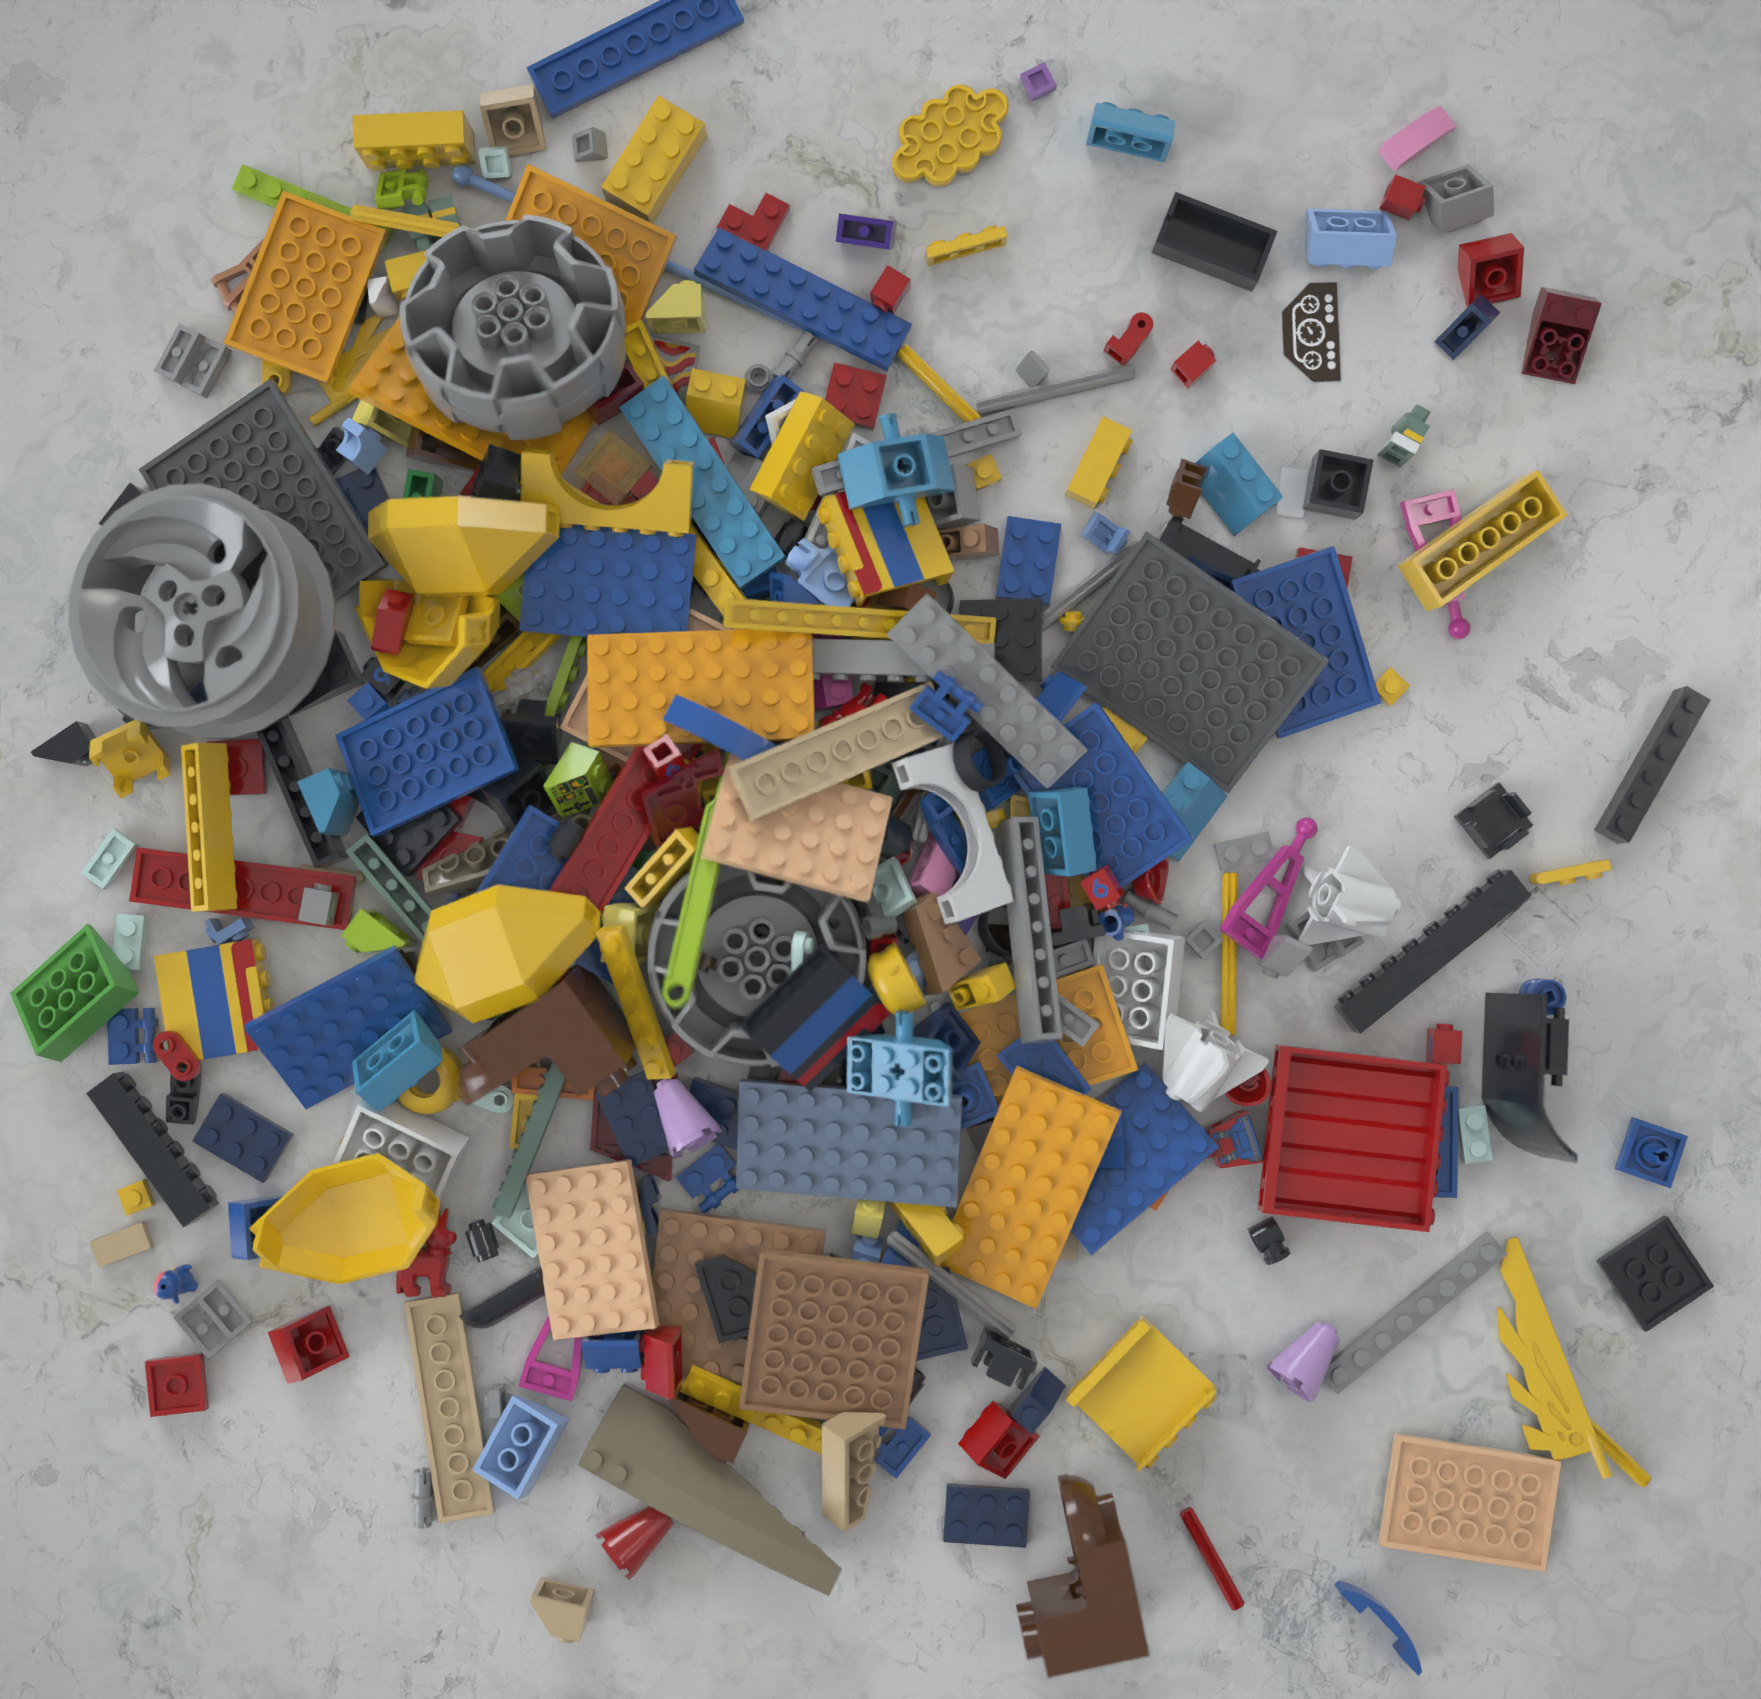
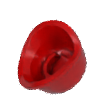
[1132,858,1169,905]
[1224,1068,1271,1106]

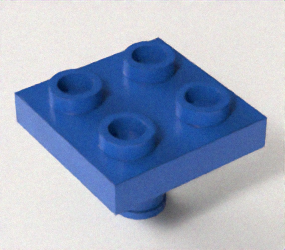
[972,745,1022,811]
[951,1061,999,1130]
[1615,1117,1688,1189]

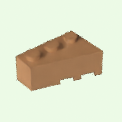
[902,892,982,995]

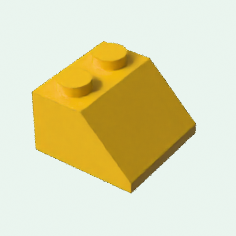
[686,368,748,439]

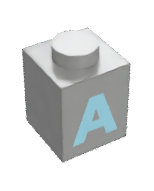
[298,883,339,925]

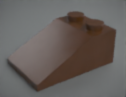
[406,426,482,472]
[668,1386,750,1464]

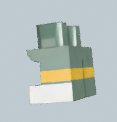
[402,195,461,252]
[1377,404,1431,468]

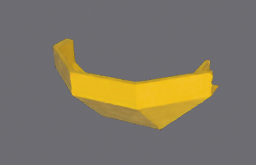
[368,496,560,597]
[354,577,500,689]
[414,885,601,1024]
[249,1153,441,1284]

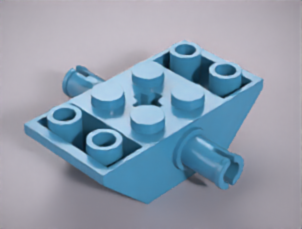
[837,413,956,527]
[847,1011,952,1127]

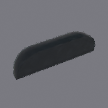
[459,1266,545,1329]

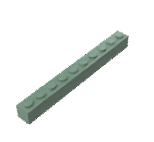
[492,1060,566,1219]

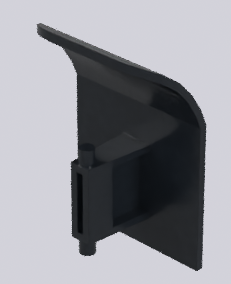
[1481,993,1578,1163]

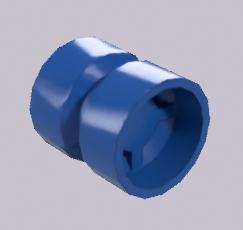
[1519,978,1567,1015]

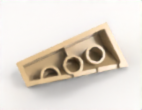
[822,1412,886,1532]

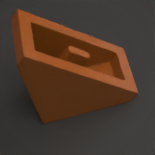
[877,583,937,611]

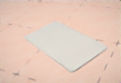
[1276,467,1308,518]

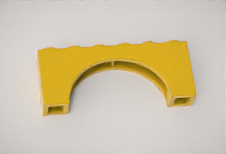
[521,448,694,537]

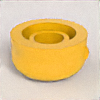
[867,942,927,1015]
[398,1045,463,1115]

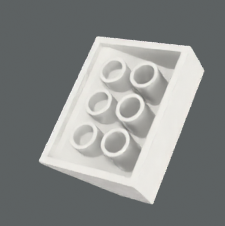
[1092,930,1185,1050]
[333,1099,469,1199]

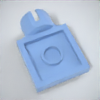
[785,538,855,607]

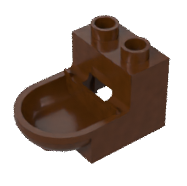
[457,964,637,1106]
[1016,1473,1150,1678]

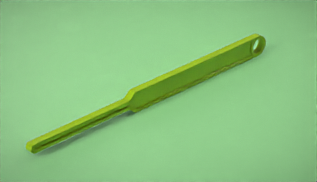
[663,751,729,1008]

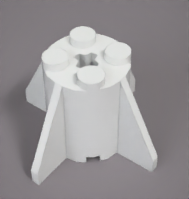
[1298,845,1401,945]
[1162,1011,1269,1112]

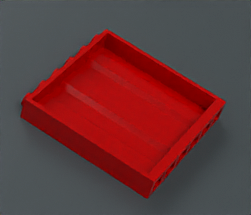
[1257,1044,1450,1233]

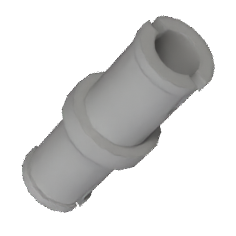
[772,331,818,379]
[1122,889,1178,930]
[412,1468,434,1529]

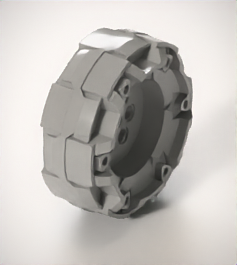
[400,214,626,440]
[647,864,867,1067]

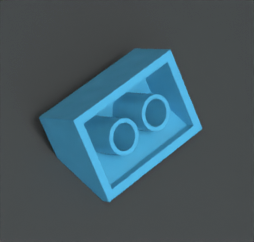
[1086,102,1176,163]
[1195,432,1283,536]
[1162,762,1228,862]
[297,768,360,837]
[1028,787,1097,876]
[352,1010,443,1112]

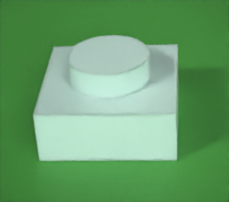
[478,146,512,179]

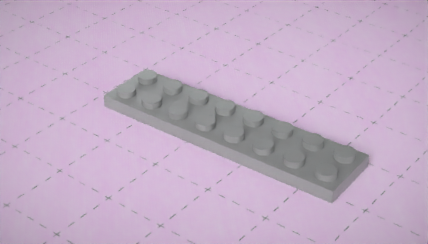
[887,593,1087,789]

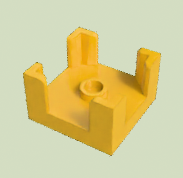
[89,720,171,799]

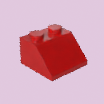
[1458,233,1524,307]
[267,1306,350,1384]
[640,1326,683,1399]
[958,1401,1040,1479]

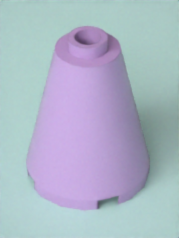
[654,1079,722,1159]
[1266,1322,1339,1402]

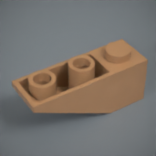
[938,524,1000,561]

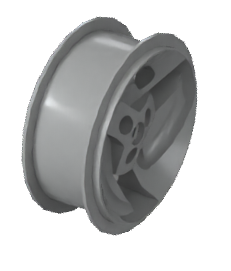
[68,484,336,739]

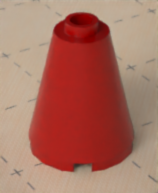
[596,1506,674,1580]

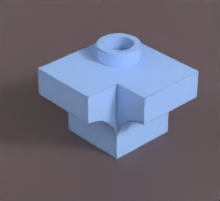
[336,417,388,475]

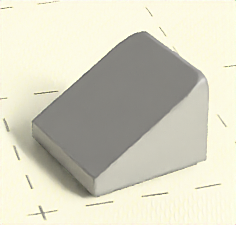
[572,127,608,162]
[1016,350,1049,387]

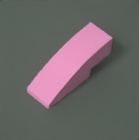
[1378,105,1457,173]

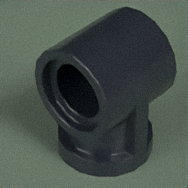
[1247,1216,1291,1265]

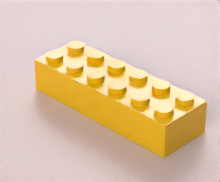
[1397,469,1568,611]

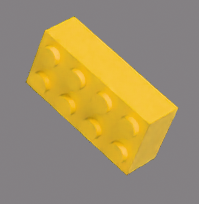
[601,95,708,224]
[352,110,475,171]
[749,391,854,521]

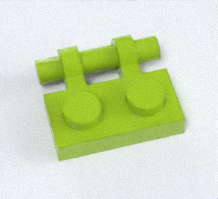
[375,169,429,210]

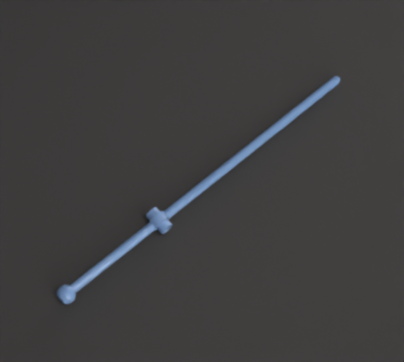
[452,164,829,343]

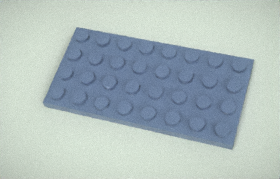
[736,1078,963,1208]

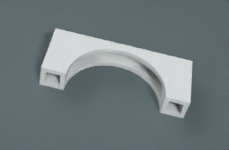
[892,743,1014,924]

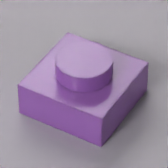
[1020,62,1057,102]

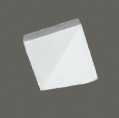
[367,276,398,318]

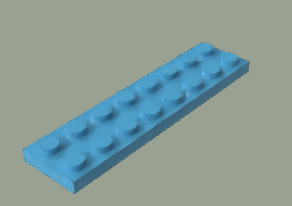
[619,375,787,589]

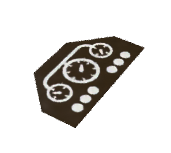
[1282,282,1341,382]

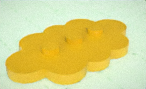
[892,84,1009,187]

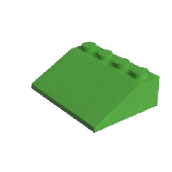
[10,924,139,1062]

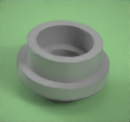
[745,364,772,392]

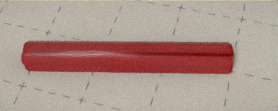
[1180,1507,1245,1611]

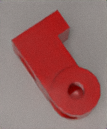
[1103,312,1153,365]

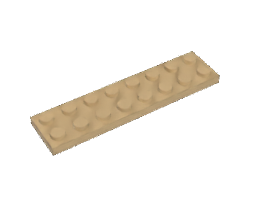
[727,681,945,821]
[404,1292,496,1523]

